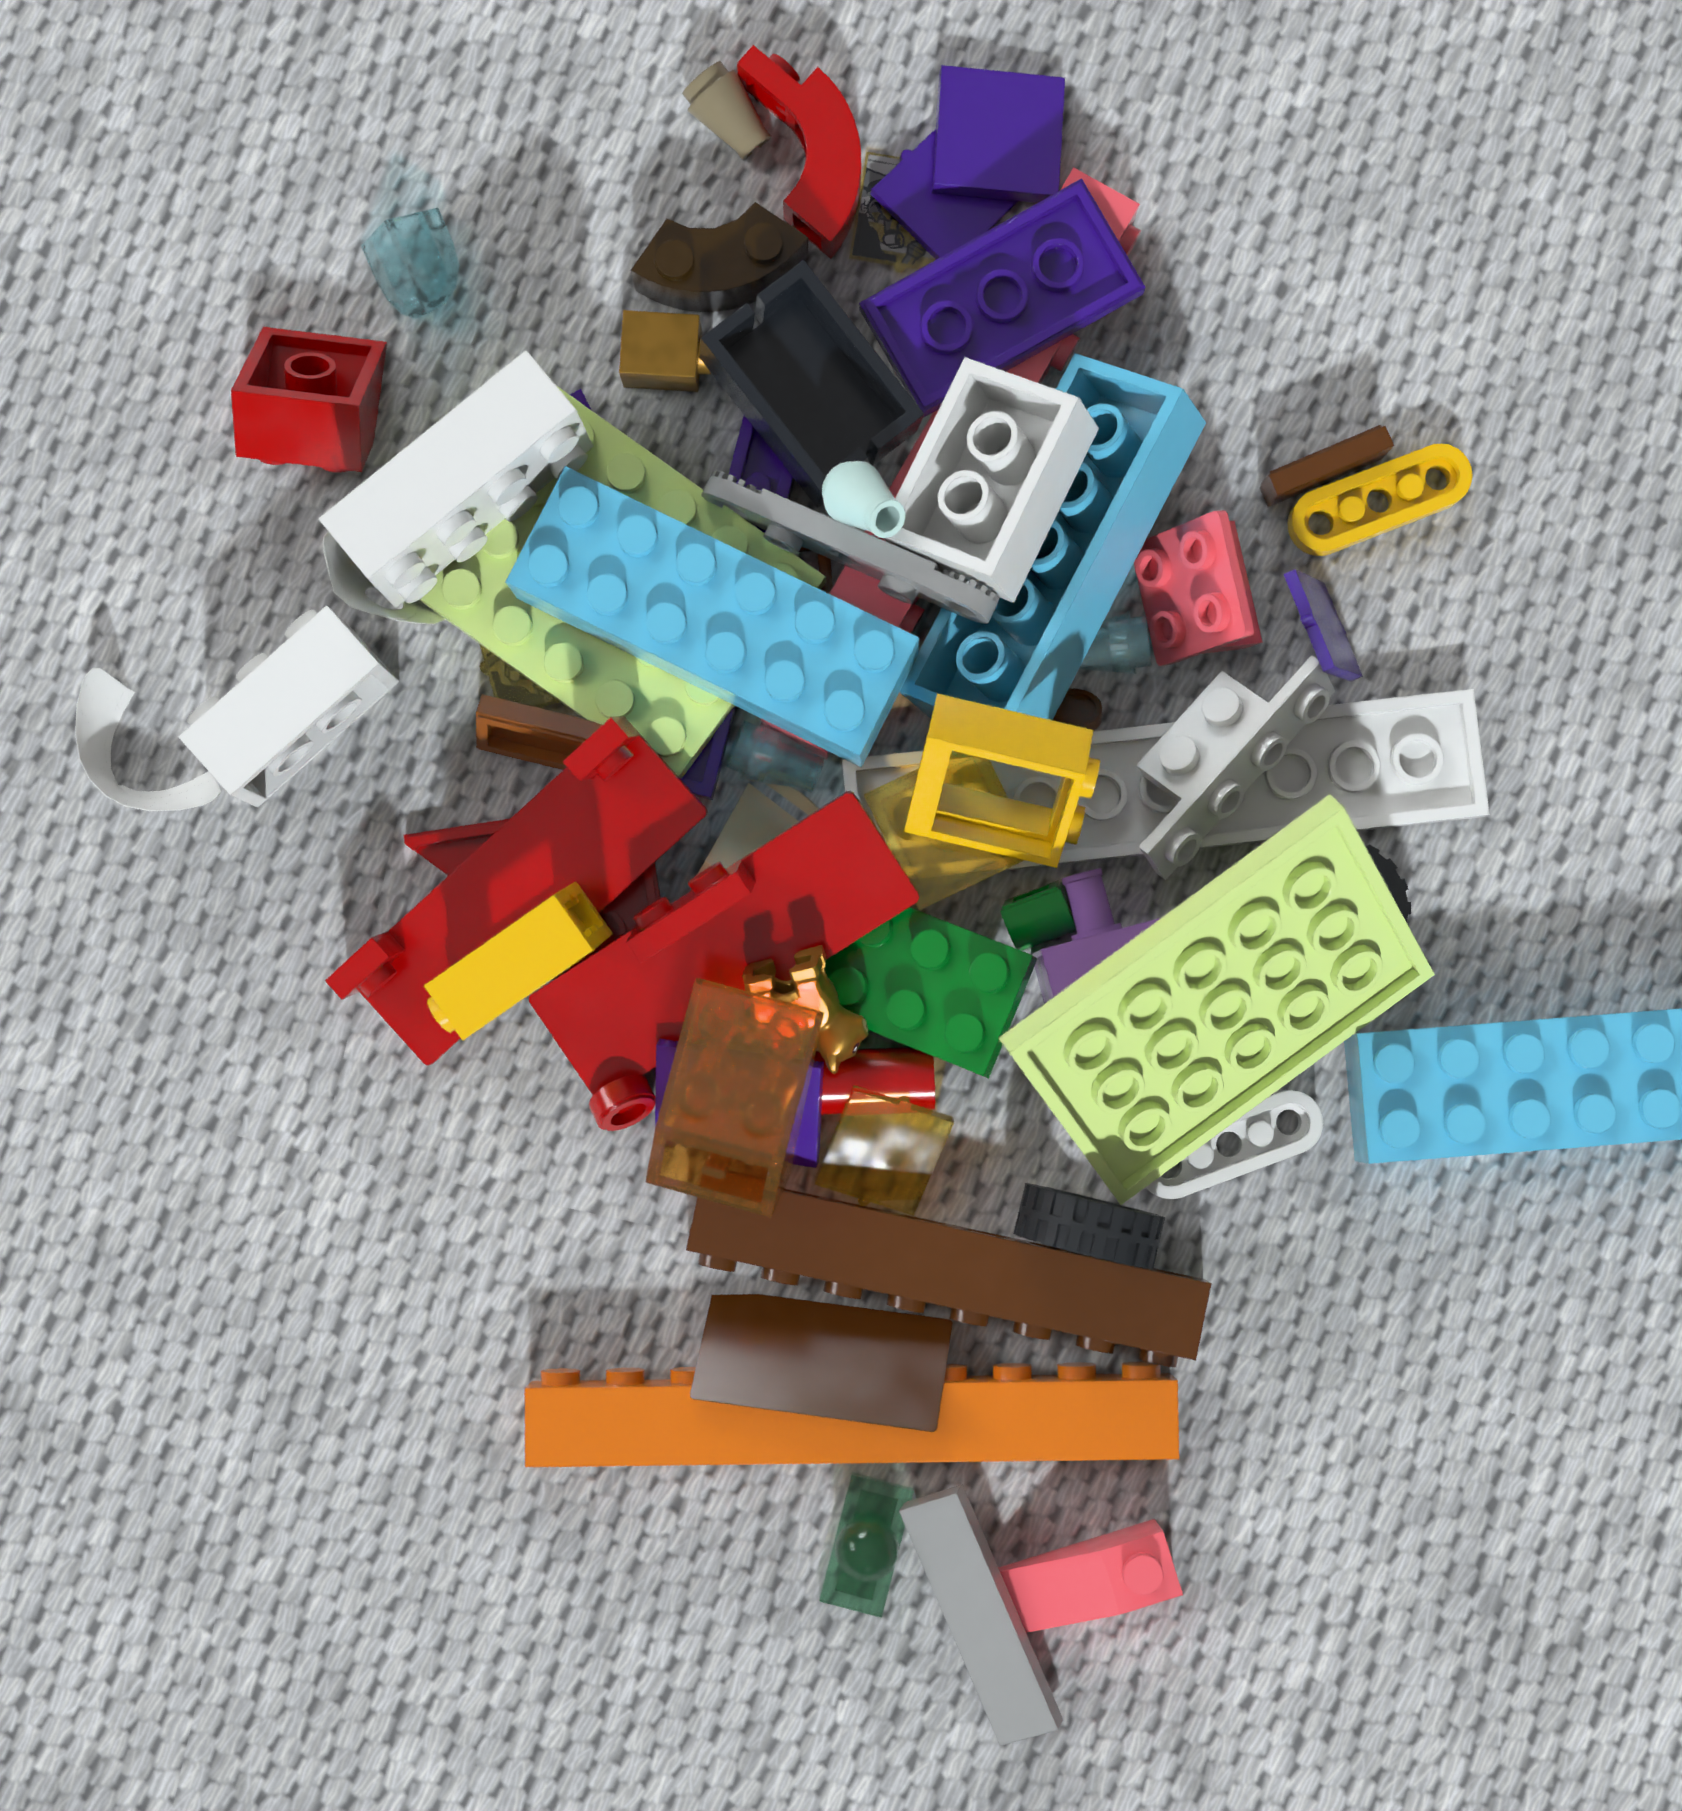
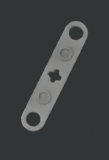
[701,470,999,624]

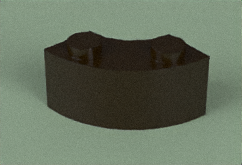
[630,202,809,312]

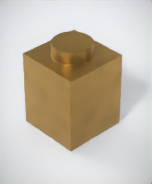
[619,310,711,392]

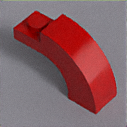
[737,45,861,259]

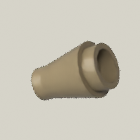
[682,61,771,160]

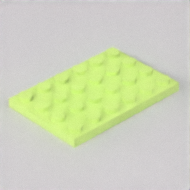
[419,386,826,779]
[999,794,1435,1205]

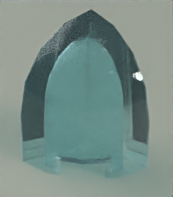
[361,208,459,319]

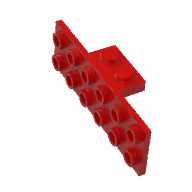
[529,791,919,1095]

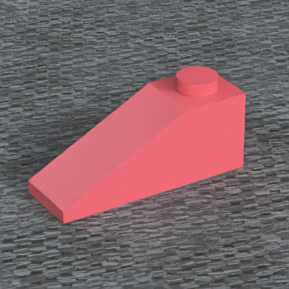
[998,1519,1183,1633]

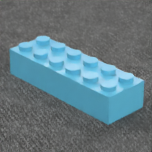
[900,353,1206,720]
[505,466,919,768]
[1344,1008,1682,1164]

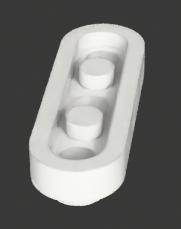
[1145,1090,1323,1199]

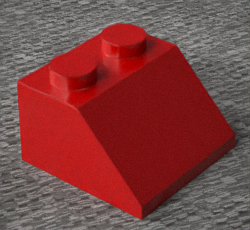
[231,327,387,473]

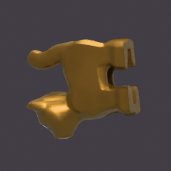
[742,945,868,1074]

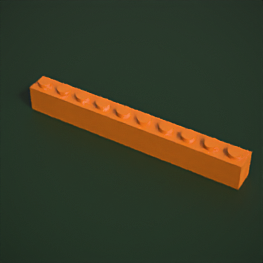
[525,1361,1179,1467]

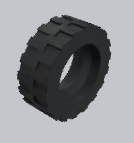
[1013,1183,1165,1269]

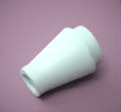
[822,461,906,538]

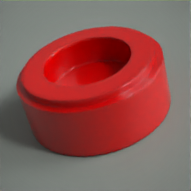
[589,1075,656,1131]

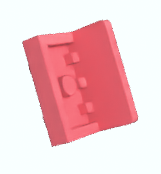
[1134,510,1263,666]

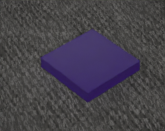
[932,65,1065,203]

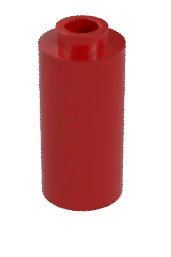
[804,1047,935,1115]

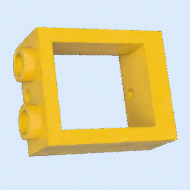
[904,693,1100,868]
[424,881,613,1041]

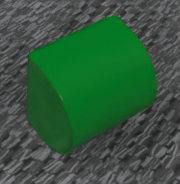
[1000,880,1076,951]

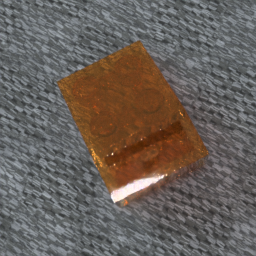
[645,978,824,1218]

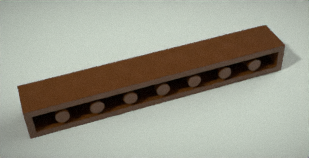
[686,1171,1212,1368]

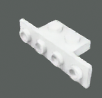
[1137,655,1335,880]

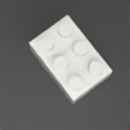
[884,358,1099,603]
[178,605,399,808]

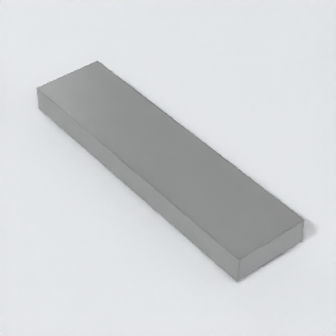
[899,1484,1063,1746]

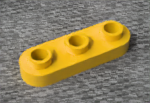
[1287,443,1472,556]

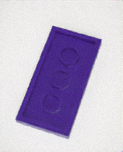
[859,178,1146,418]

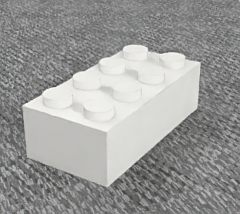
[318,350,594,608]

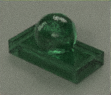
[819,1472,914,1618]

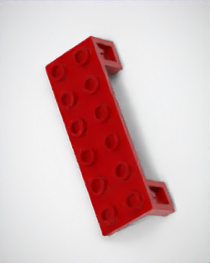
[325,716,708,1065]

